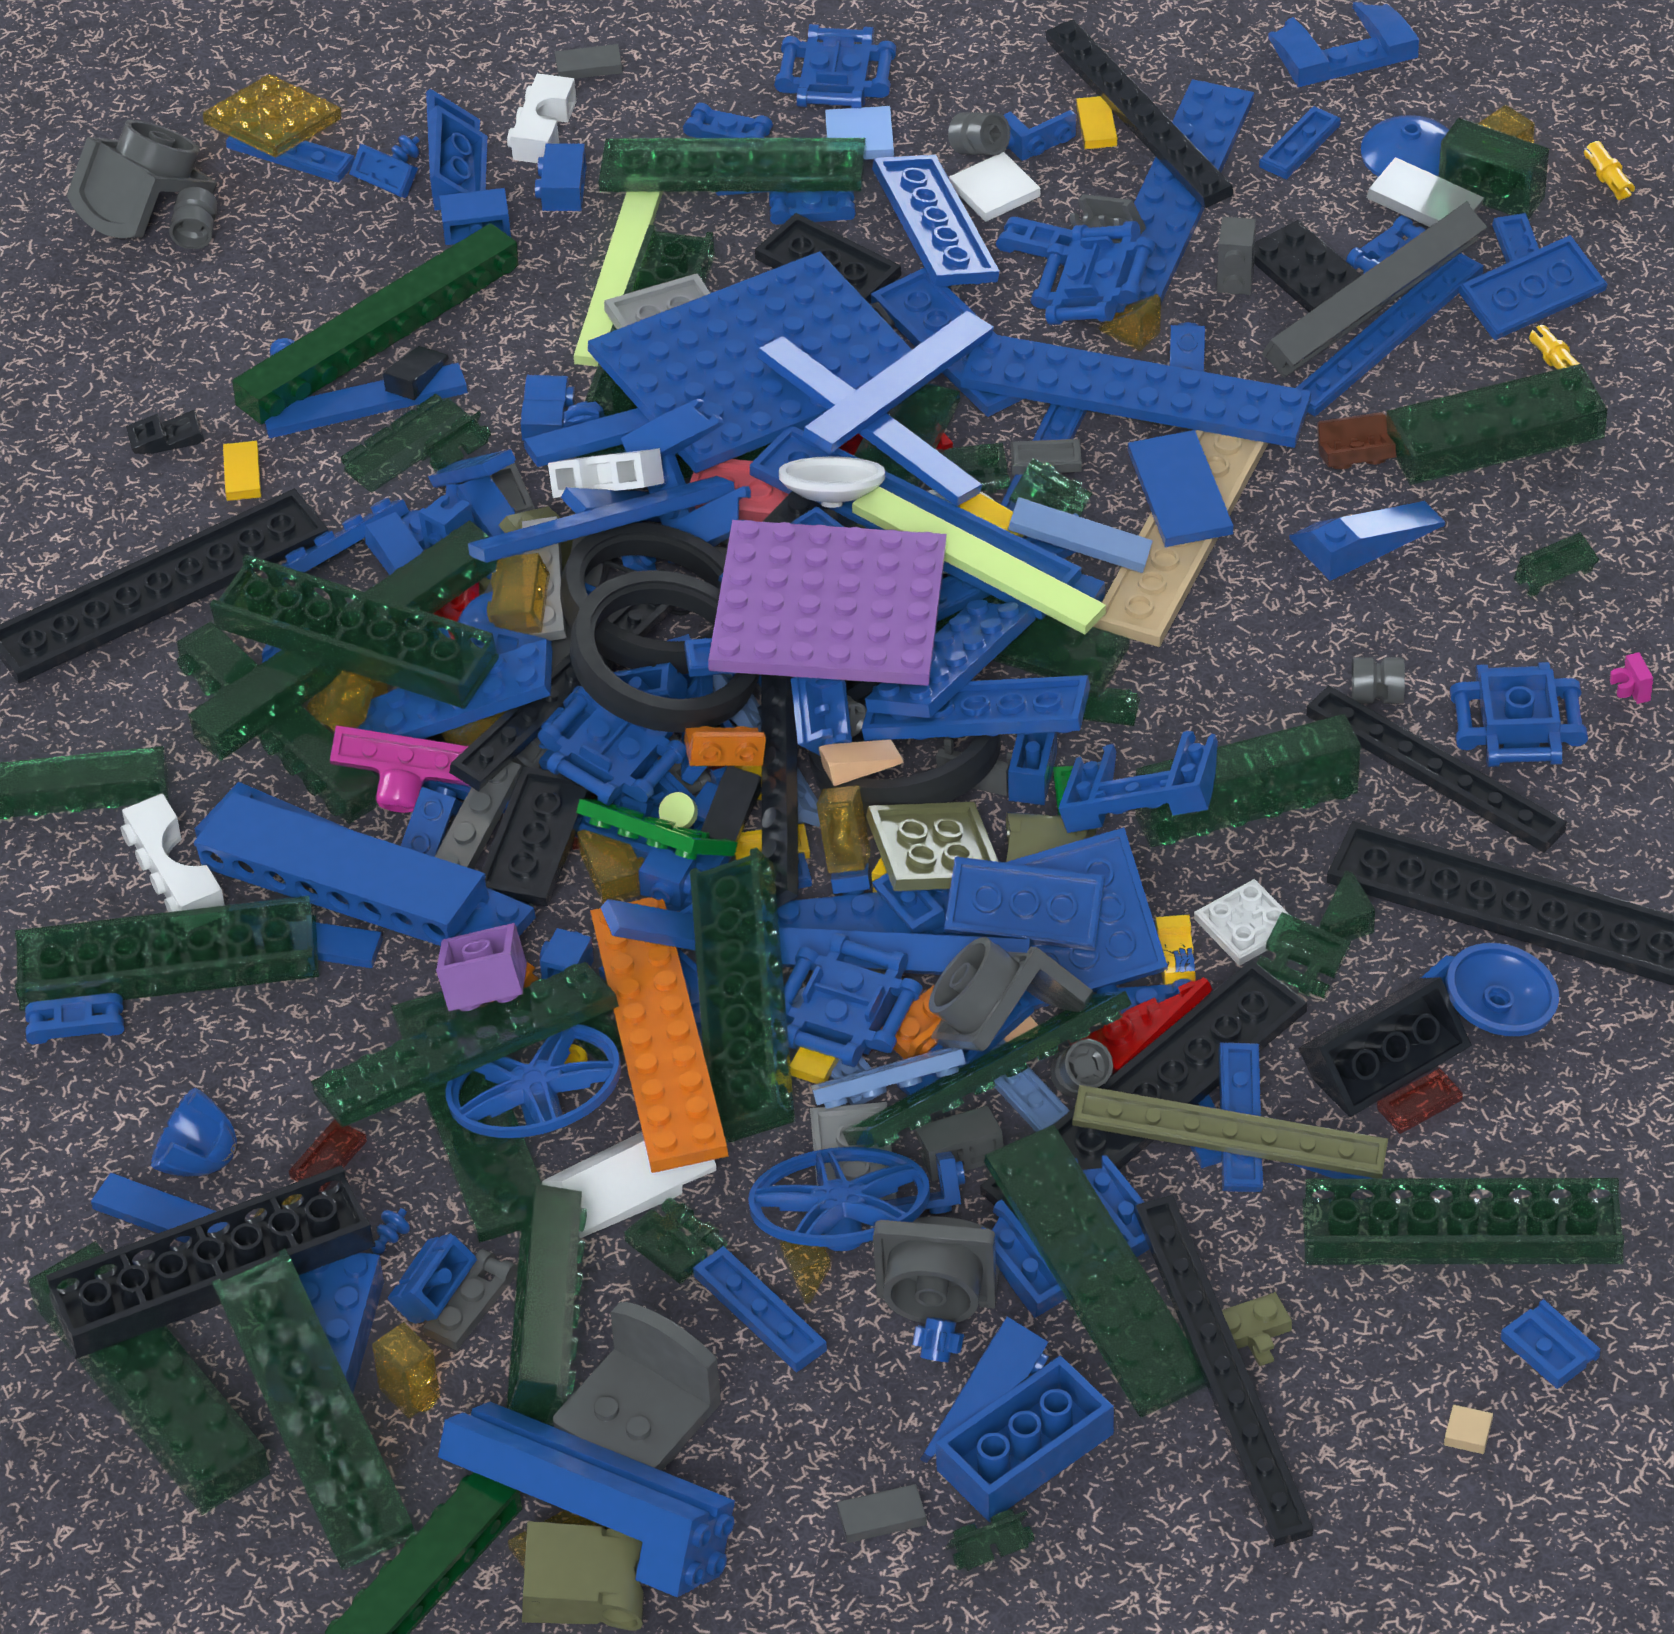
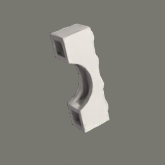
[120,793,226,929]

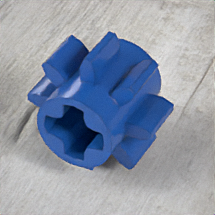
[912,1317,964,1362]

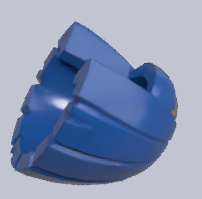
[151,1088,237,1176]

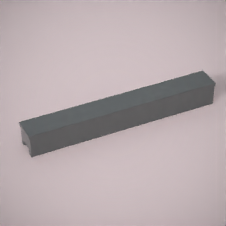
[1262,201,1487,378]

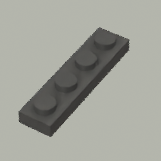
[435,762,522,869]

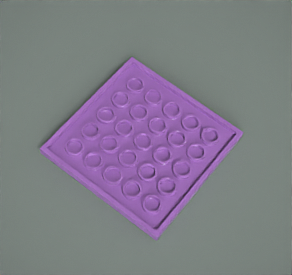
[708,520,947,686]

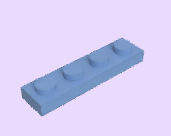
[811,1047,966,1109]

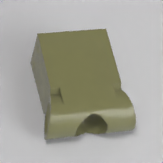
[1005,812,1097,862]
[522,1521,644,1631]

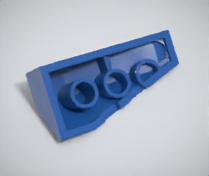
[1289,501,1445,581]
[920,1317,1049,1463]

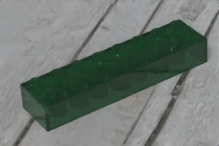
[28,1241,270,1516]

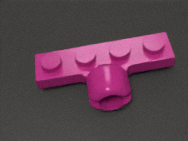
[330,725,469,813]

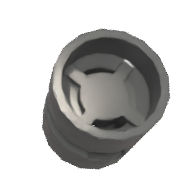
[948,112,1010,155]
[169,187,218,249]
[1352,657,1405,704]
[1050,1039,1113,1097]

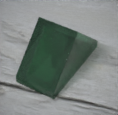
[1319,871,1375,949]

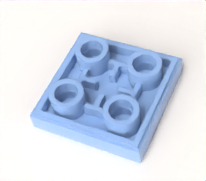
[825,106,894,162]

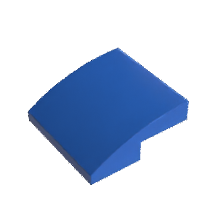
[872,873,950,934]

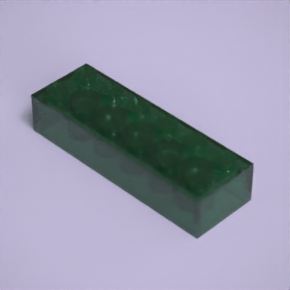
[1386,364,1608,485]
[1135,714,1361,848]
[506,1184,587,1427]

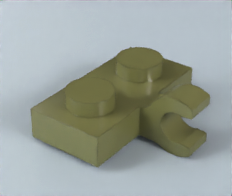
[1222,1292,1292,1366]

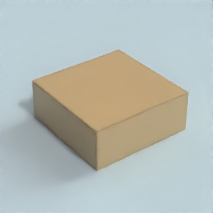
[1444,1405,1493,1454]

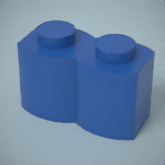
[521,375,575,441]

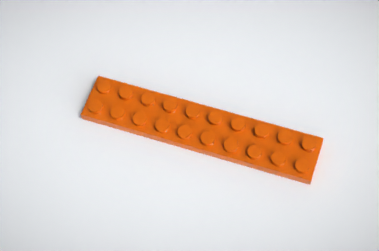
[590,897,729,1173]

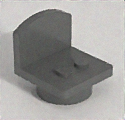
[67,120,217,239]
[929,937,1093,1051]
[873,1216,1000,1324]
[553,1301,721,1471]

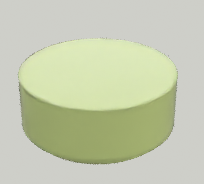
[659,792,698,828]

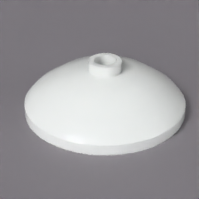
[779,456,885,508]

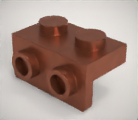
[1317,412,1396,469]

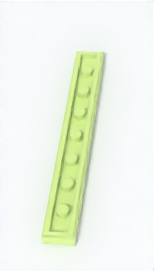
[574,176,664,367]
[852,486,1106,635]

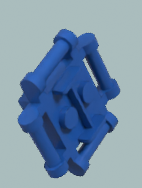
[774,24,897,108]
[1030,221,1156,325]
[1450,662,1588,767]
[538,686,687,806]
[768,933,923,1067]

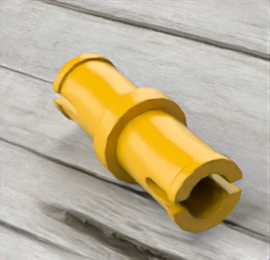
[1584,141,1635,200]
[1529,325,1583,382]

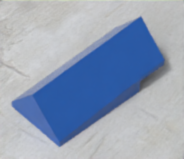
[426,89,488,210]

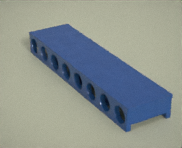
[194,792,489,946]

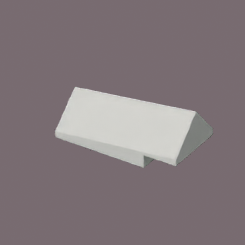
[542,1132,716,1238]

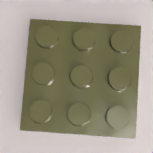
[866,802,998,891]

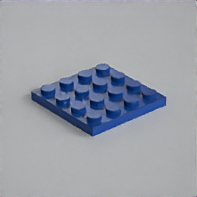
[1004,827,1168,1010]

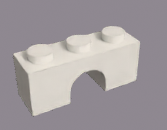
[507,73,577,163]
[548,448,664,498]

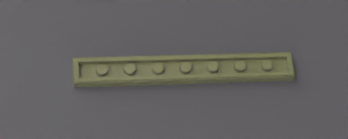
[1072,1085,1388,1179]

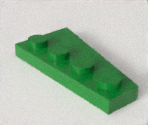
[576,799,738,860]

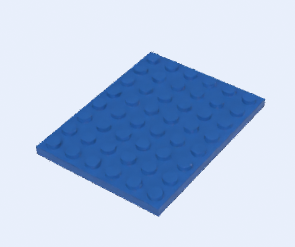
[588,251,912,473]

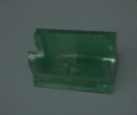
[1514,532,1599,598]

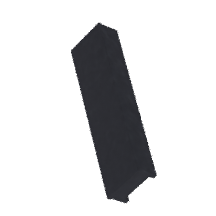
[46,1165,376,1359]

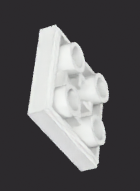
[949,152,1040,222]
[1194,879,1300,966]

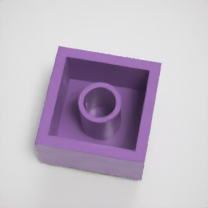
[436,923,527,1011]

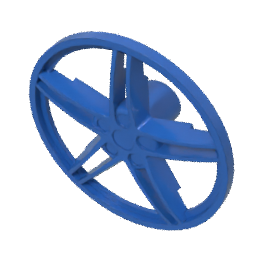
[446,1022,621,1138]
[748,1147,930,1251]

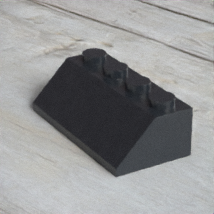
[1298,977,1472,1117]

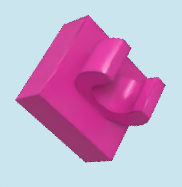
[1610,652,1653,704]

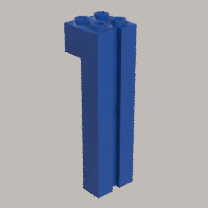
[438,1401,735,1597]

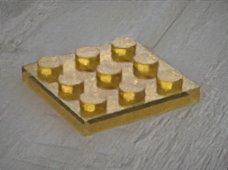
[203,74,341,158]

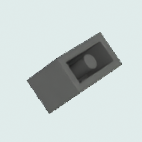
[1217,216,1256,295]

